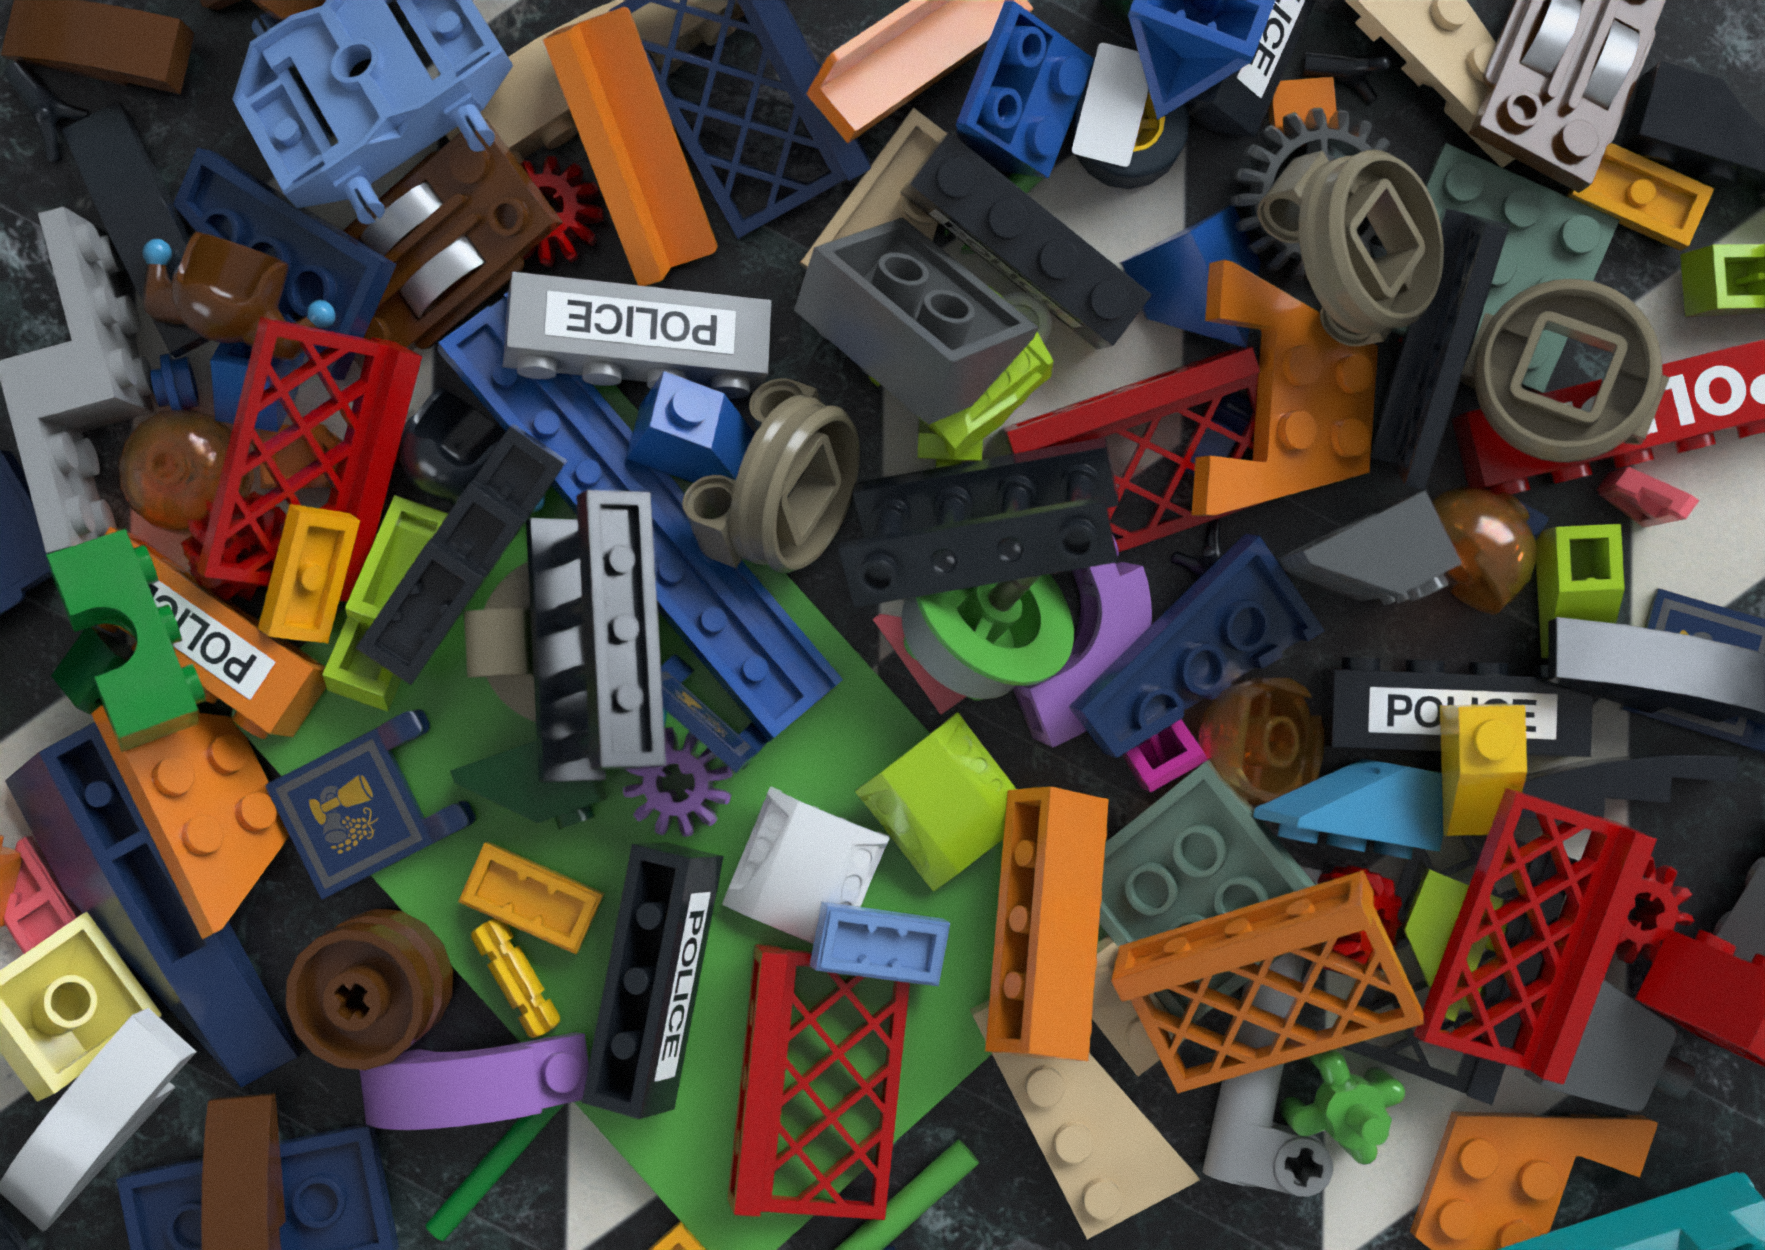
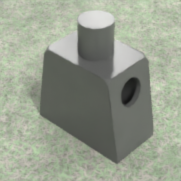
[1524,980,1696,1113]

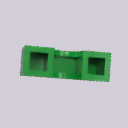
[46,529,206,752]

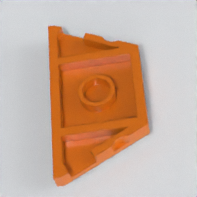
[91,705,290,940]

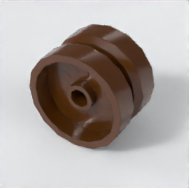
[286,909,453,1071]

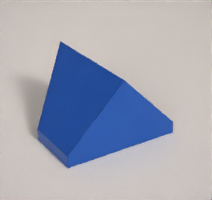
[1128,0,1276,120]
[1119,205,1261,348]

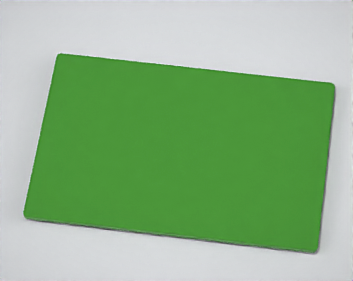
[232,384,1111,1250]

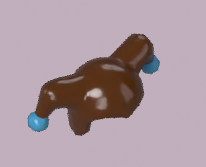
[142,231,335,360]

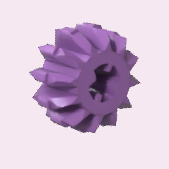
[623,727,733,837]

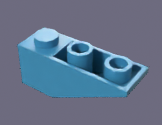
[1253,759,1443,859]

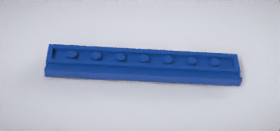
[437,292,843,742]

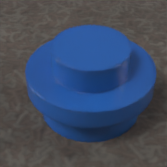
[150,353,200,417]

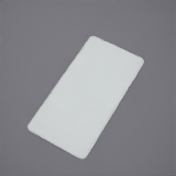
[1072,43,1149,167]

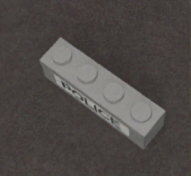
[503,272,771,399]

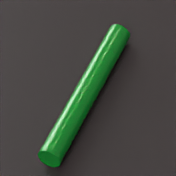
[425,1104,565,1241]

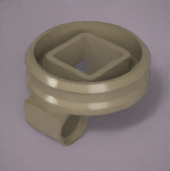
[1257,150,1444,346]
[1460,279,1670,462]
[682,378,860,573]
[464,561,661,722]

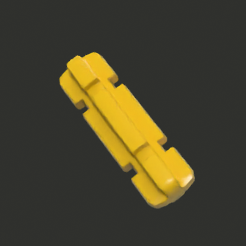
[471,918,560,1039]

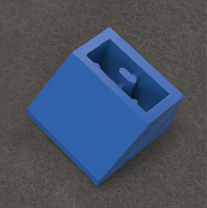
[956,0,1095,178]

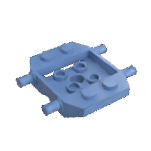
[233,0,513,224]

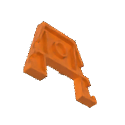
[1192,260,1378,516]
[1410,1111,1658,1250]

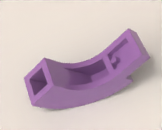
[1013,536,1152,747]
[360,1032,589,1130]

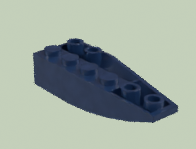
[5,722,300,1087]

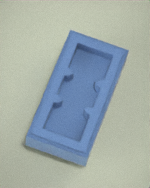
[810,902,950,986]

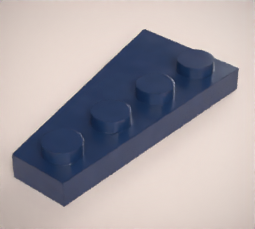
[173,147,397,381]
[1068,533,1325,758]

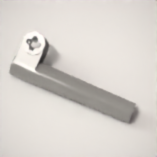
[1202,865,1333,1197]

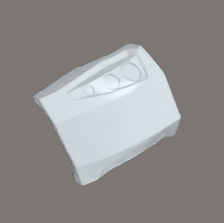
[722,786,890,944]

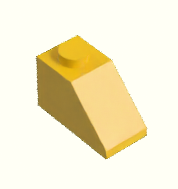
[1440,704,1527,836]

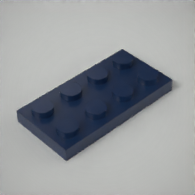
[116,1123,399,1250]

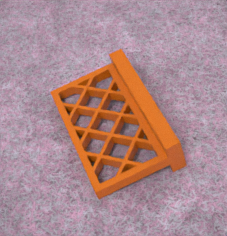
[1111,870,1424,1093]

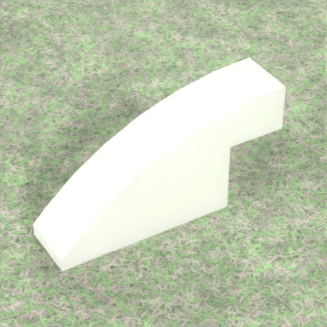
[0,1008,196,1232]

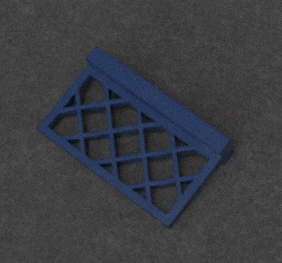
[609,0,871,238]

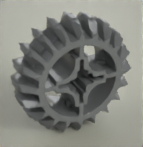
[1231,108,1390,281]

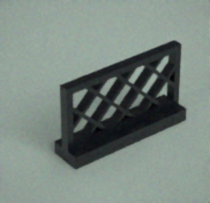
[1370,207,1510,490]
[1341,835,1578,1105]

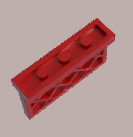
[197,317,422,602]
[1003,346,1273,574]
[1413,787,1657,1085]
[727,944,910,1220]

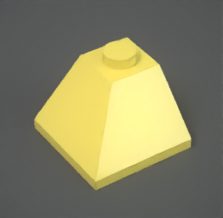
[0,911,162,1102]

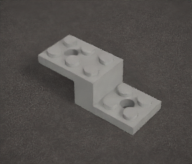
[0,207,155,554]

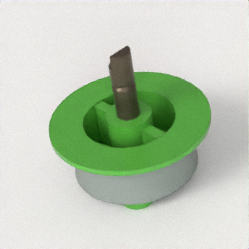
[902,574,1074,700]

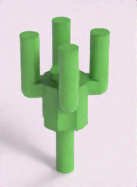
[1279,1049,1405,1165]

